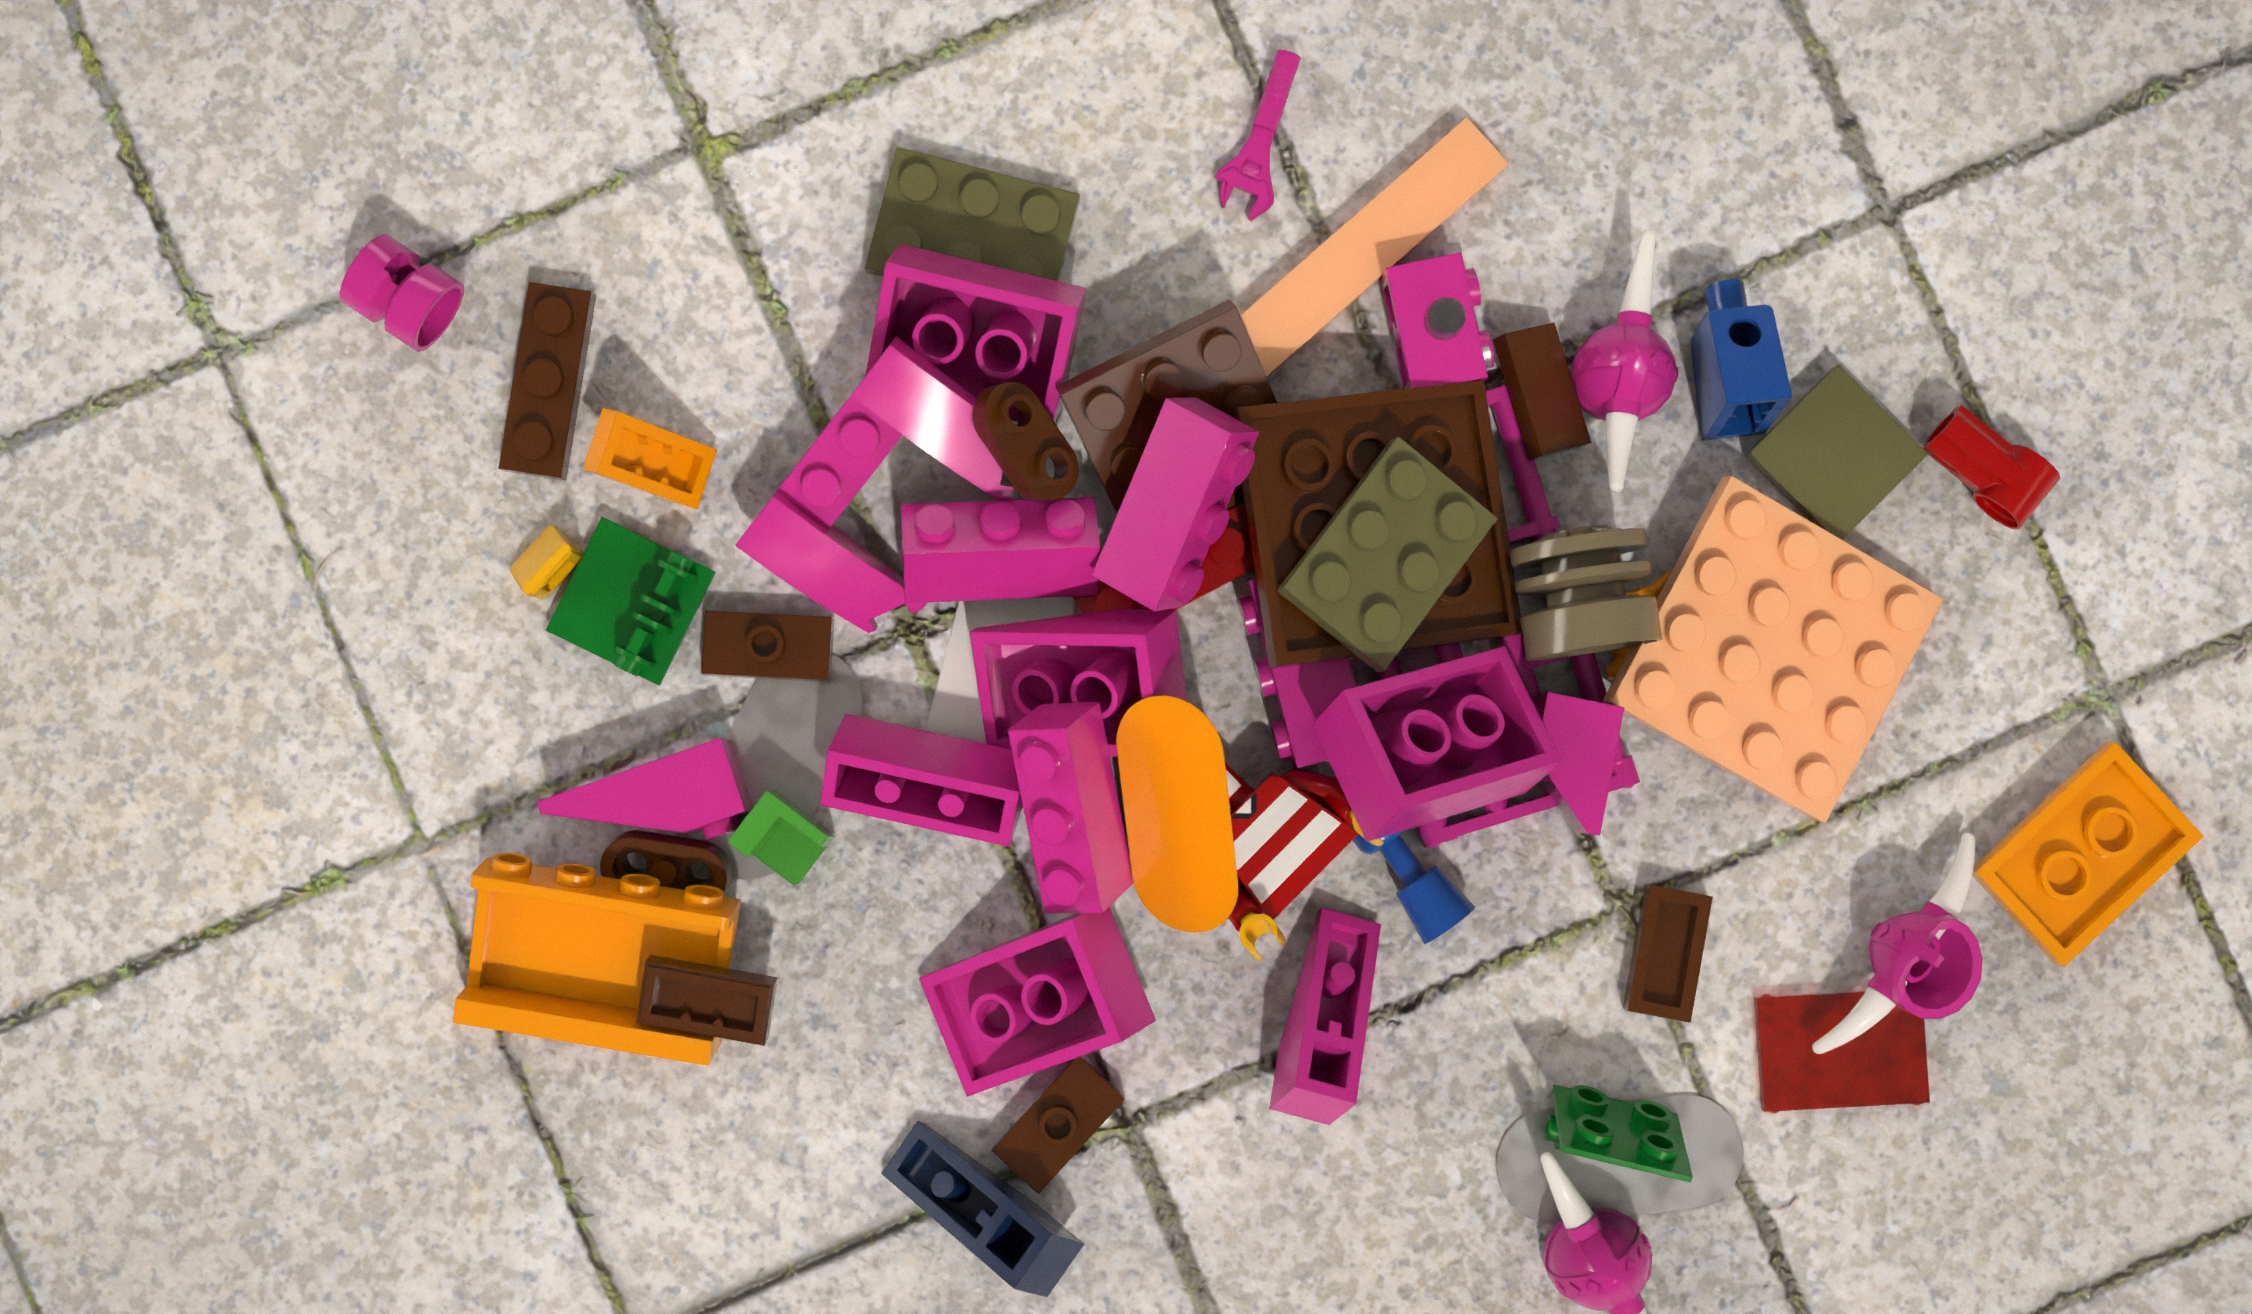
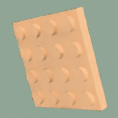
[1603,476,1944,823]

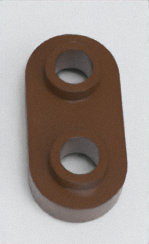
[972,382,1079,502]
[600,830,732,892]

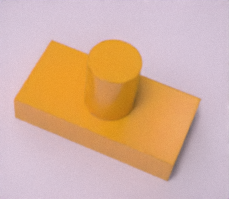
[583,408,717,510]

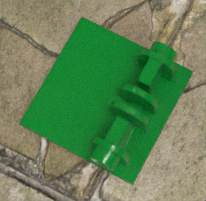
[545,517,716,686]
[1544,1084,1693,1183]

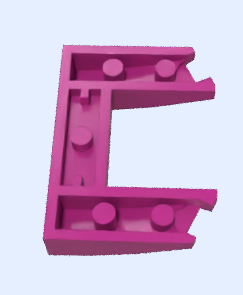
[735,336,1014,633]

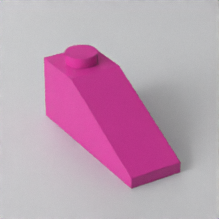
[537,738,753,841]
[1269,907,1381,1125]

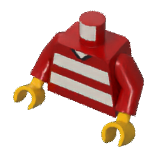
[1225,763,1384,961]

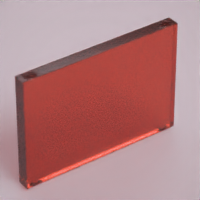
[1754,991,1930,1114]

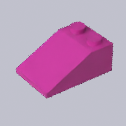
[970,609,1187,757]
[919,907,1156,1097]

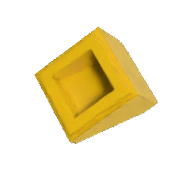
[510,525,584,600]

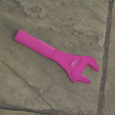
[1214,49,1301,222]

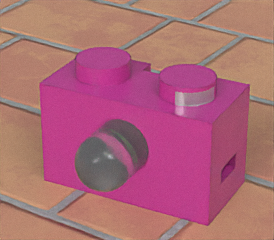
[1380,252,1494,389]

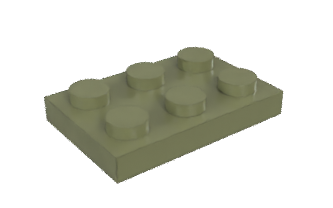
[864,147,1080,281]
[1277,436,1498,673]

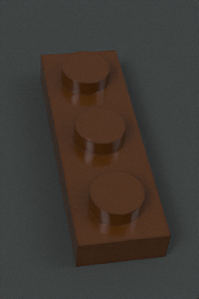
[498,282,596,481]

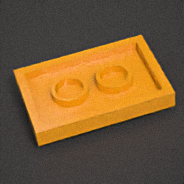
[1972,742,2204,967]

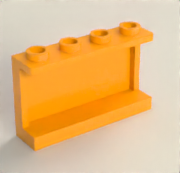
[453,853,741,1066]

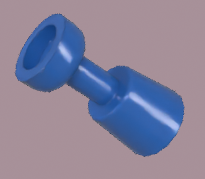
[1353,830,1475,944]

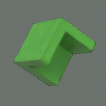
[727,790,835,885]

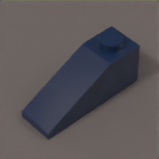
[881,1121,1084,1297]

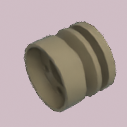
[1510,525,1663,661]

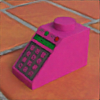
[1534,692,1624,836]

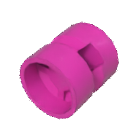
[339,234,464,352]

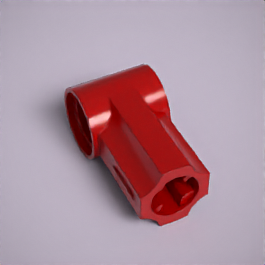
[1923,405,2060,530]

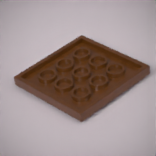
[1231,380,1522,669]

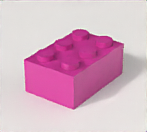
[865,244,1087,422]
[1312,646,1562,842]

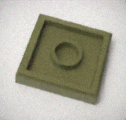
[1744,364,1928,540]

